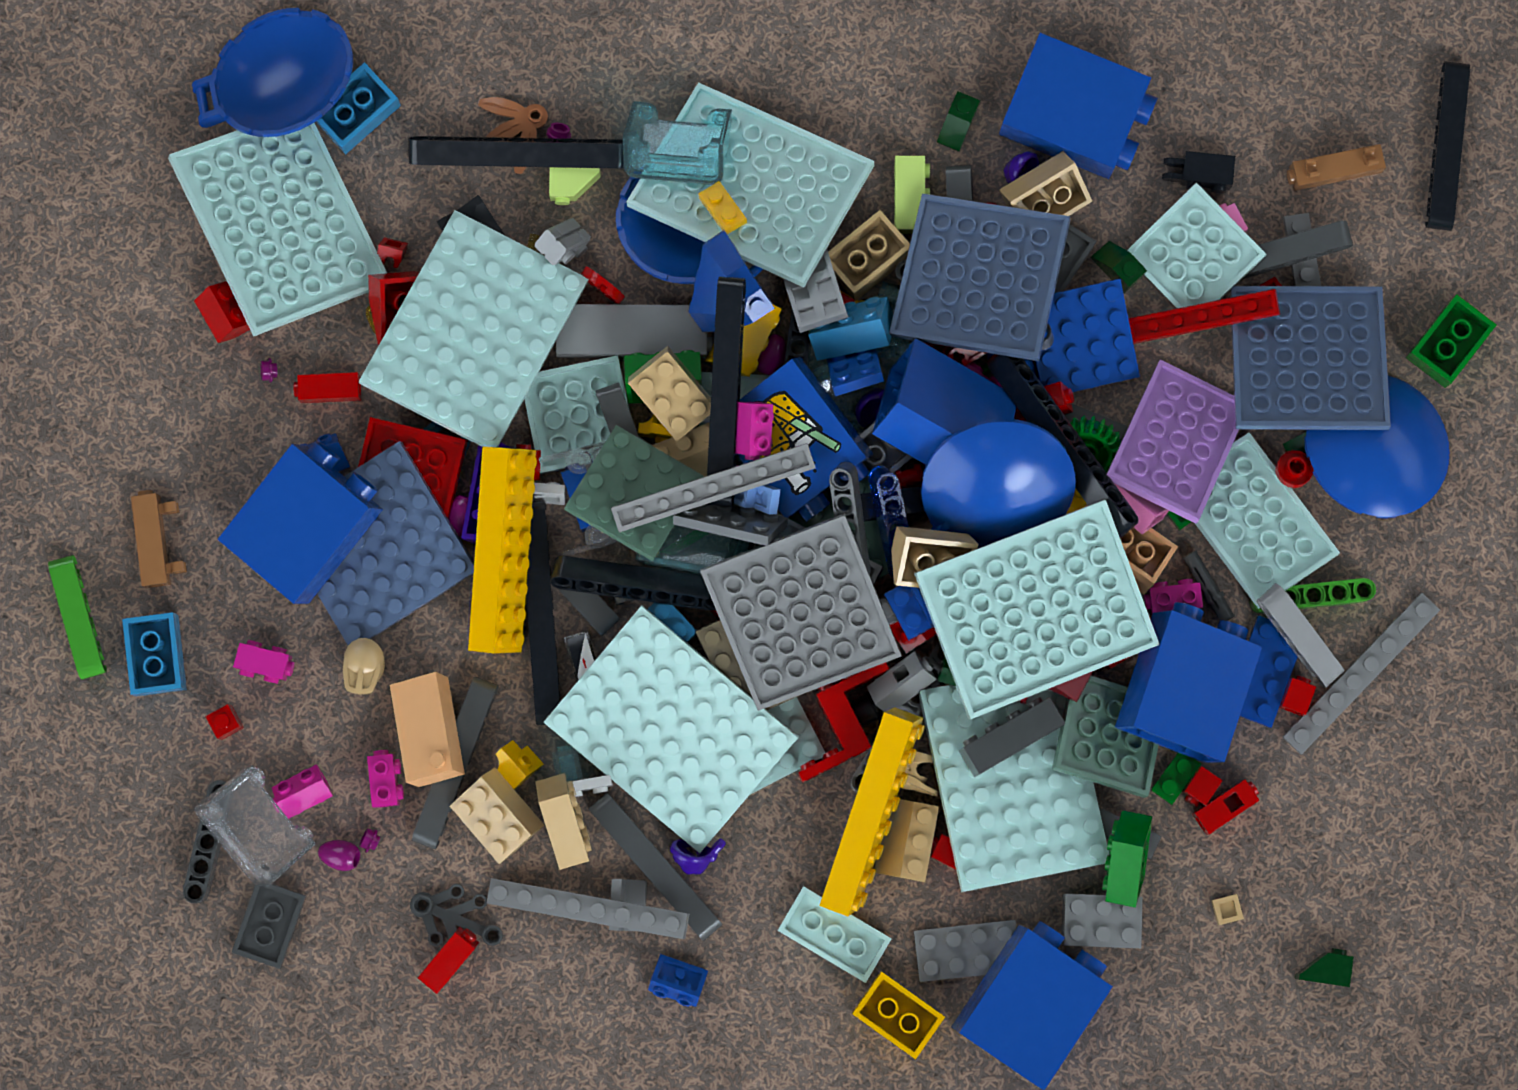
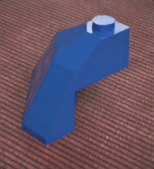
[688,230,775,332]

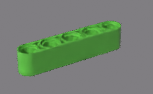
[48,555,107,680]
[1249,578,1376,613]

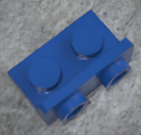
[884,586,934,640]
[648,954,708,1007]

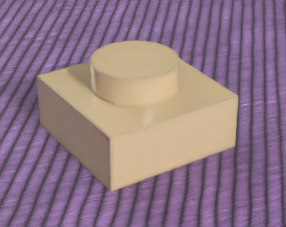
[1211,894,1244,925]

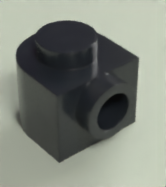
[851,693,883,727]

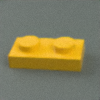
[698,181,747,234]

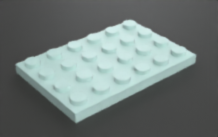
[1196,433,1340,609]

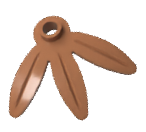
[478,97,548,174]

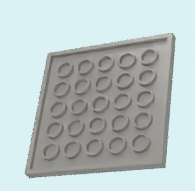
[700,513,901,711]

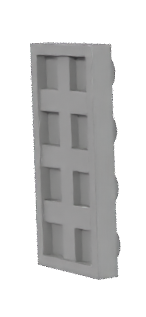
[783,249,848,333]
[914,920,1016,982]

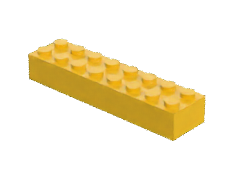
[468,446,537,654]
[819,707,924,917]

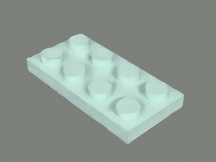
[777,886,891,983]

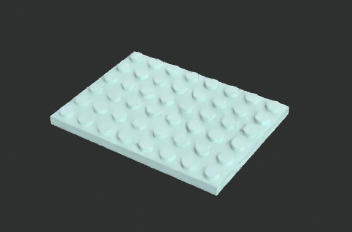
[626,82,875,287]
[168,123,387,337]
[359,210,588,447]
[914,500,1160,719]
[544,605,798,853]
[918,685,1109,892]

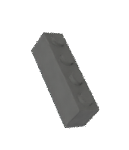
[959,697,1066,778]

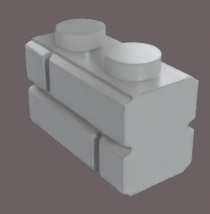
[535,218,591,265]

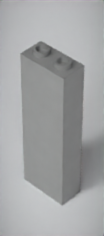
[556,304,712,359]

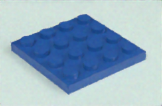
[1034,279,1140,392]

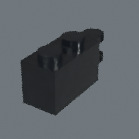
[1162,151,1236,193]

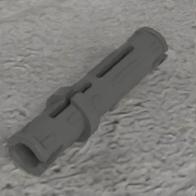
[1183,551,1235,621]

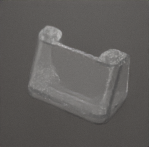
[194,765,316,886]

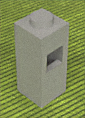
[867,651,936,712]

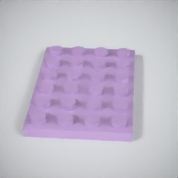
[1107,360,1239,524]

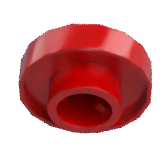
[1275,450,1314,488]

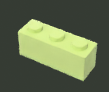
[894,156,930,234]

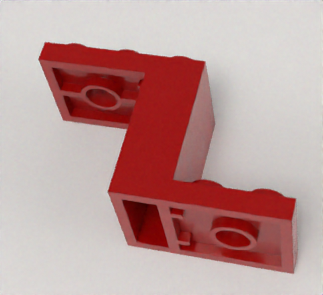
[798,662,889,783]

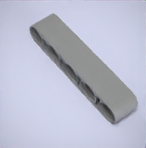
[1256,583,1344,688]

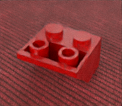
[194,281,250,343]

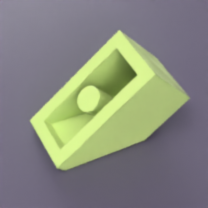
[549,167,601,205]

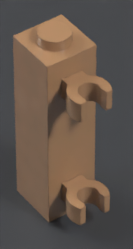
[1287,144,1386,191]
[131,490,187,589]

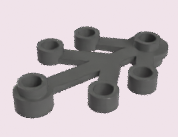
[410,884,503,946]

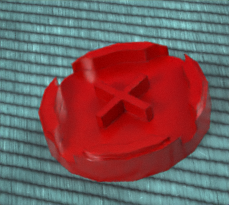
[581,266,625,304]

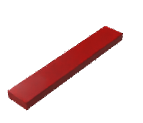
[1128,289,1280,344]

